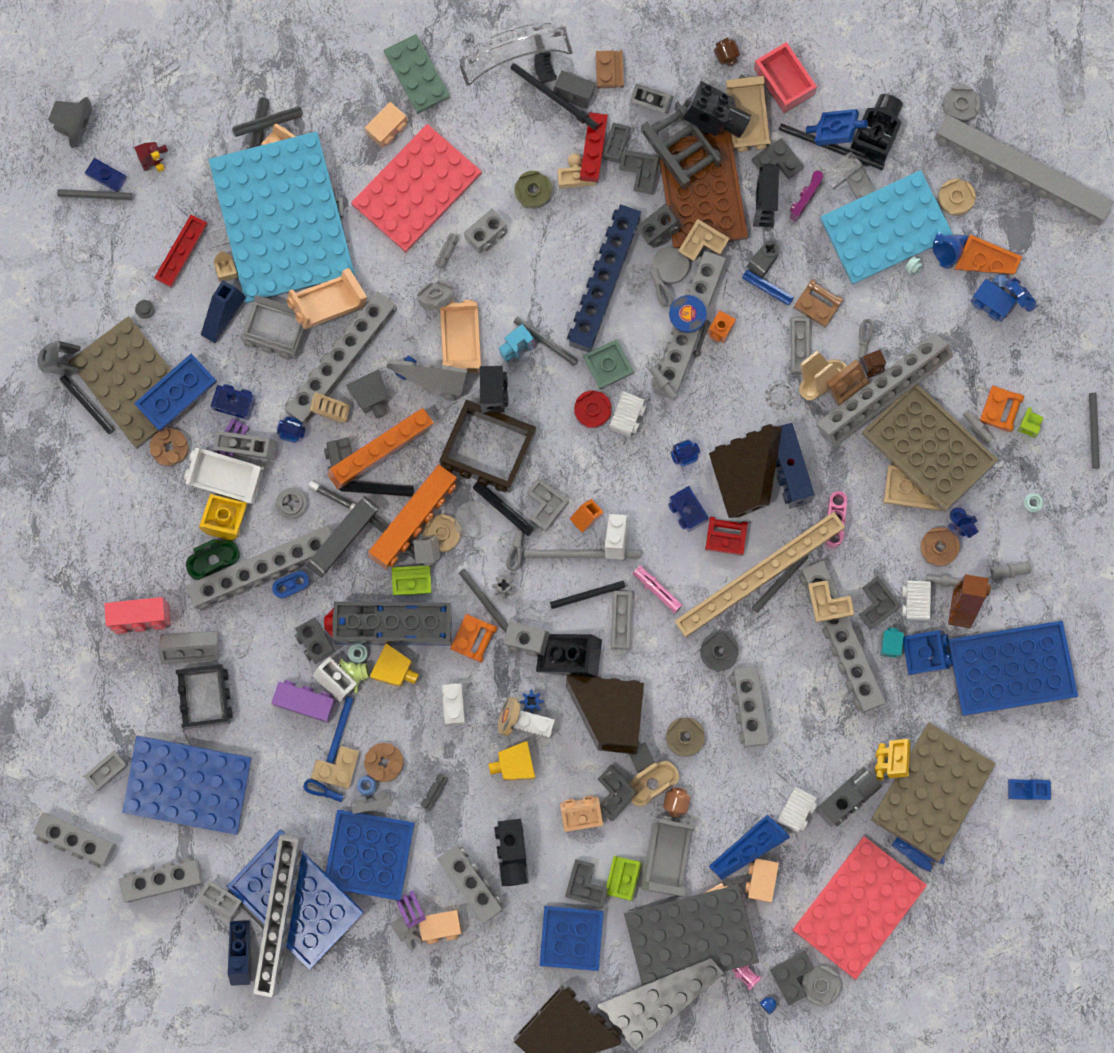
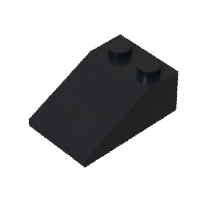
[536,634,602,677]

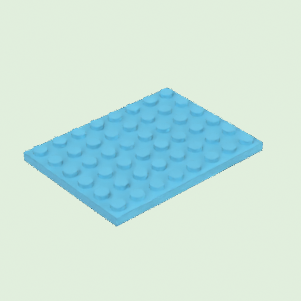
[208,131,355,304]

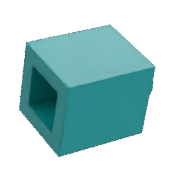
[880,628,904,658]

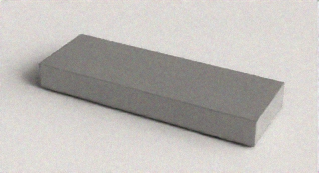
[790,318,810,374]
[611,591,632,650]

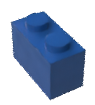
[970,279,1016,322]

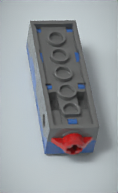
[324,601,452,646]

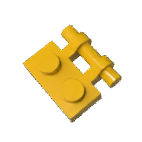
[874,739,911,781]

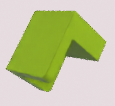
[1017,407,1043,438]

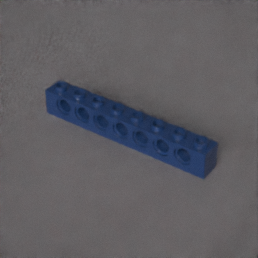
[567,204,641,353]

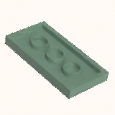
[383,34,450,114]

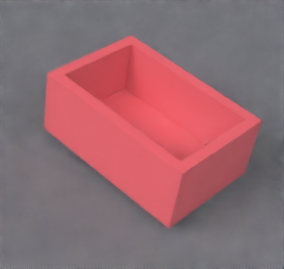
[754,42,817,113]
[104,597,171,634]

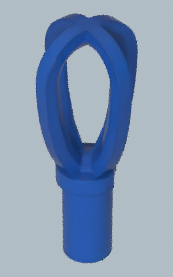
[303,779,344,802]

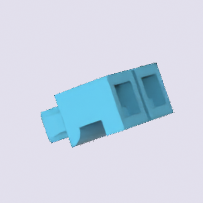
[498,324,536,362]

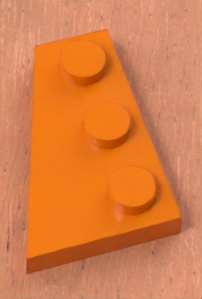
[954,235,1022,275]

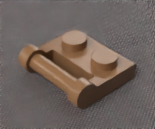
[793,279,844,328]
[826,360,870,406]

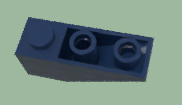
[201,280,246,343]
[228,920,251,986]

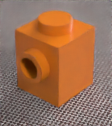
[708,310,736,343]
[570,499,604,533]

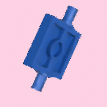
[806,109,868,146]

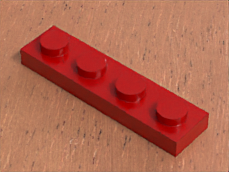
[580,112,608,183]
[154,215,208,288]

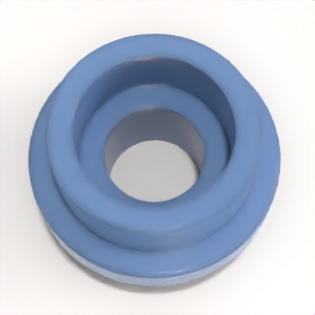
[991,275,1010,287]
[357,776,377,796]

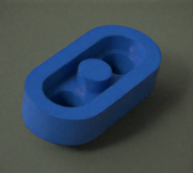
[272,571,310,599]

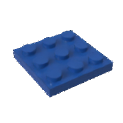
[539,906,603,971]

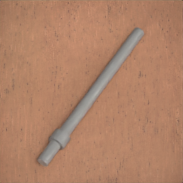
[524,550,640,560]

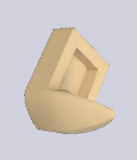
[214,251,238,282]

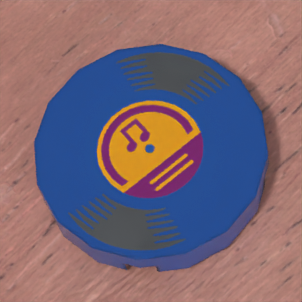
[669,295,707,333]

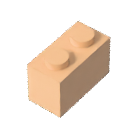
[365,102,408,148]
[744,859,779,903]
[418,910,462,944]

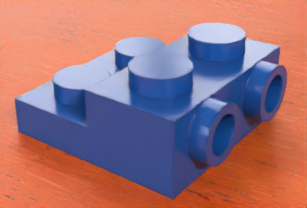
[903,630,952,675]

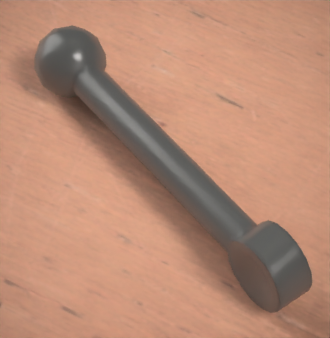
[693,320,711,357]

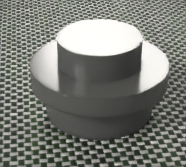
[135,300,154,319]

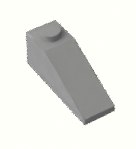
[213,431,278,460]

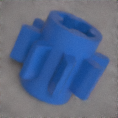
[520,689,544,714]

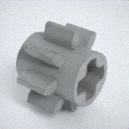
[492,574,516,599]

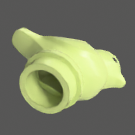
[338,659,370,693]

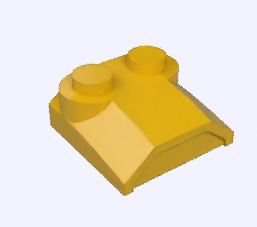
[199,493,247,540]

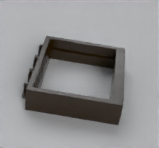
[439,399,536,493]

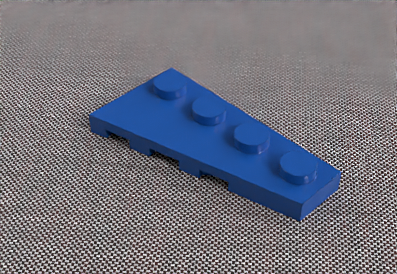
[709,815,791,880]

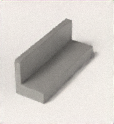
[158,631,219,664]

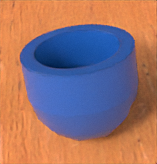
[759,997,776,1015]

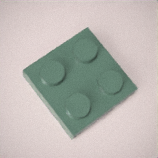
[583,339,634,390]

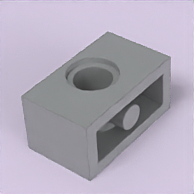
[503,621,550,657]

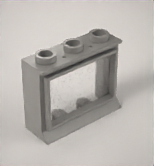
[240,295,307,360]

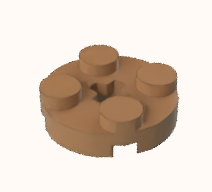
[150,428,189,467]
[920,527,960,566]
[364,743,404,782]

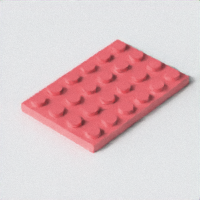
[351,124,482,253]
[792,836,927,980]

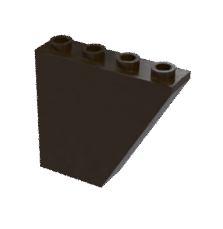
[709,424,782,518]
[566,674,644,755]
[513,985,622,1053]

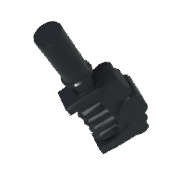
[534,31,557,83]

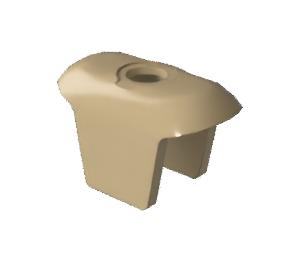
[799,351,847,401]
[630,761,680,806]

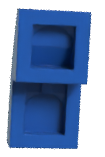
[1008,779,1051,800]

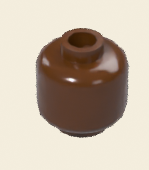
[714,37,741,67]

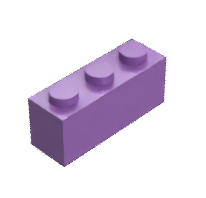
[271,680,336,723]

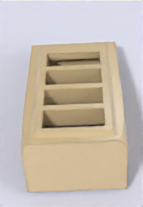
[310,393,350,423]

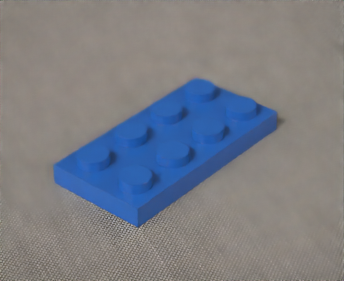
[134,353,217,432]

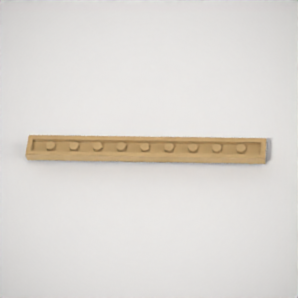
[675,512,845,638]

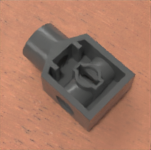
[815,767,882,827]

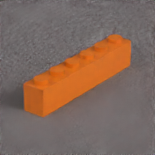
[327,408,434,490]
[368,464,457,570]

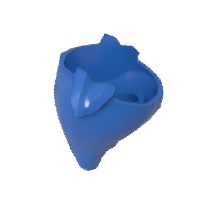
[933,232,968,269]

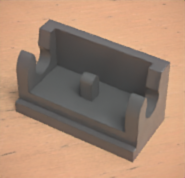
[553,70,596,109]

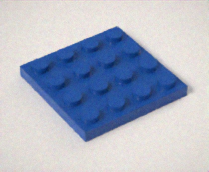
[325,809,415,901]

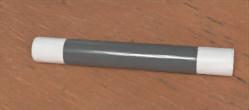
[308,481,356,510]

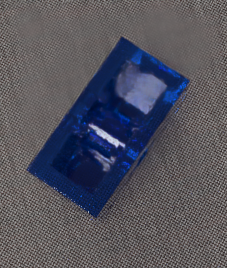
[210,384,256,421]
[668,486,709,533]

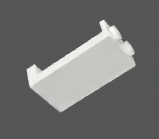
[184,448,265,504]

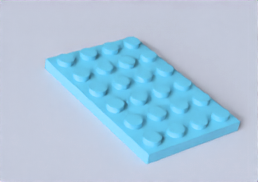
[819,170,952,285]

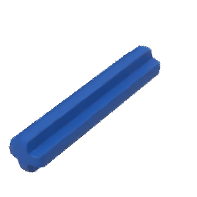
[742,270,794,305]

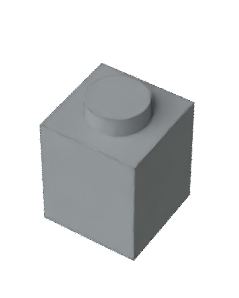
[413,536,441,566]

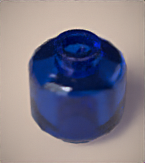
[276,416,306,443]
[670,439,700,467]

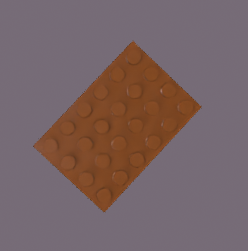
[658,131,748,249]

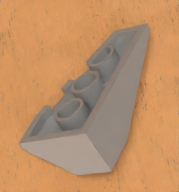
[386,359,467,401]

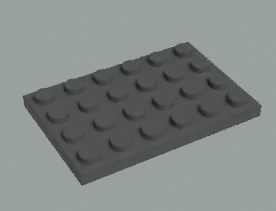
[624,884,759,985]

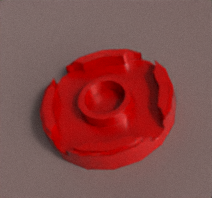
[574,390,612,428]

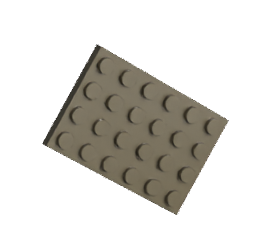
[68,316,197,449]
[862,384,998,512]
[871,722,996,862]

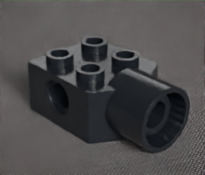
[683,81,751,138]
[850,94,903,163]
[479,366,509,413]
[494,819,529,887]

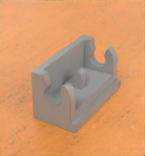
[198,880,242,922]

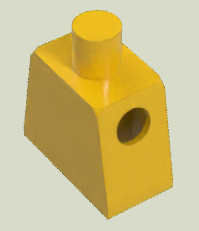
[370,644,419,687]
[488,741,535,781]

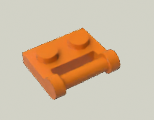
[980,385,1024,432]
[450,614,498,663]

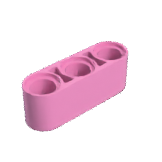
[825,491,847,549]

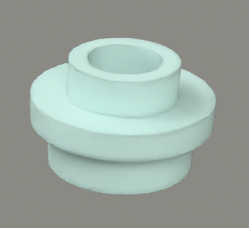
[905,257,922,275]
[1024,493,1043,513]
[348,644,368,664]

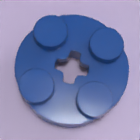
[1006,277,1038,312]

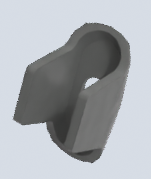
[48,97,92,148]
[38,341,81,376]

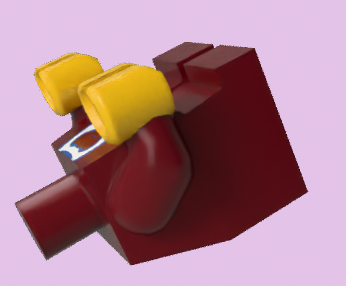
[134,142,168,172]

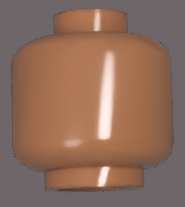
[663,787,691,818]

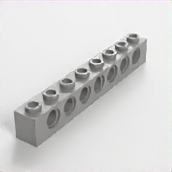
[652,251,726,400]
[285,291,397,427]
[816,333,953,447]
[186,525,332,610]
[799,561,886,714]
[253,834,305,998]

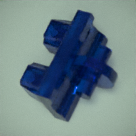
[948,507,979,538]

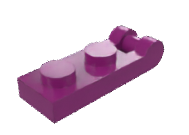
[789,171,823,222]

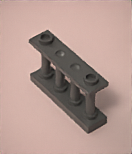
[641,101,721,190]

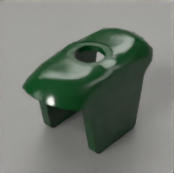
[186,539,240,580]

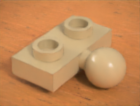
[557,153,596,189]

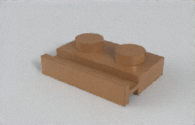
[596,50,624,89]

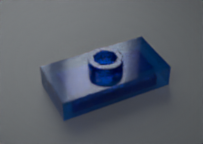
[85,158,127,192]

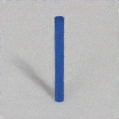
[326,696,354,764]

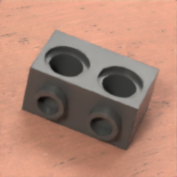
[636,204,683,248]
[294,617,335,664]

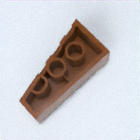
[948,574,991,629]

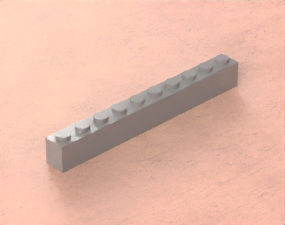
[934,114,1114,226]

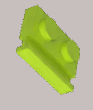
[391,566,432,596]
[606,856,642,901]

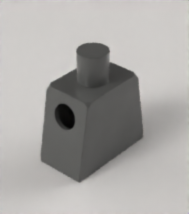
[346,369,389,418]

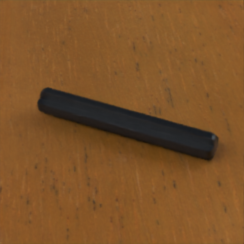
[339,481,414,497]
[473,482,534,536]

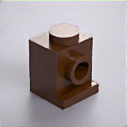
[861,349,886,379]

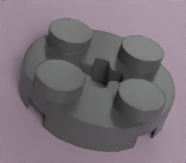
[700,632,739,672]

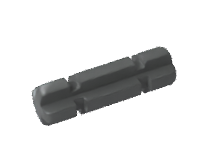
[421,773,448,810]

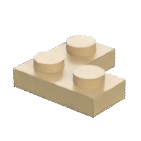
[678,219,730,262]
[808,580,855,623]
[310,746,359,789]

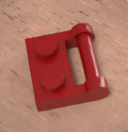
[705,516,748,556]

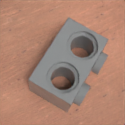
[464,209,507,254]

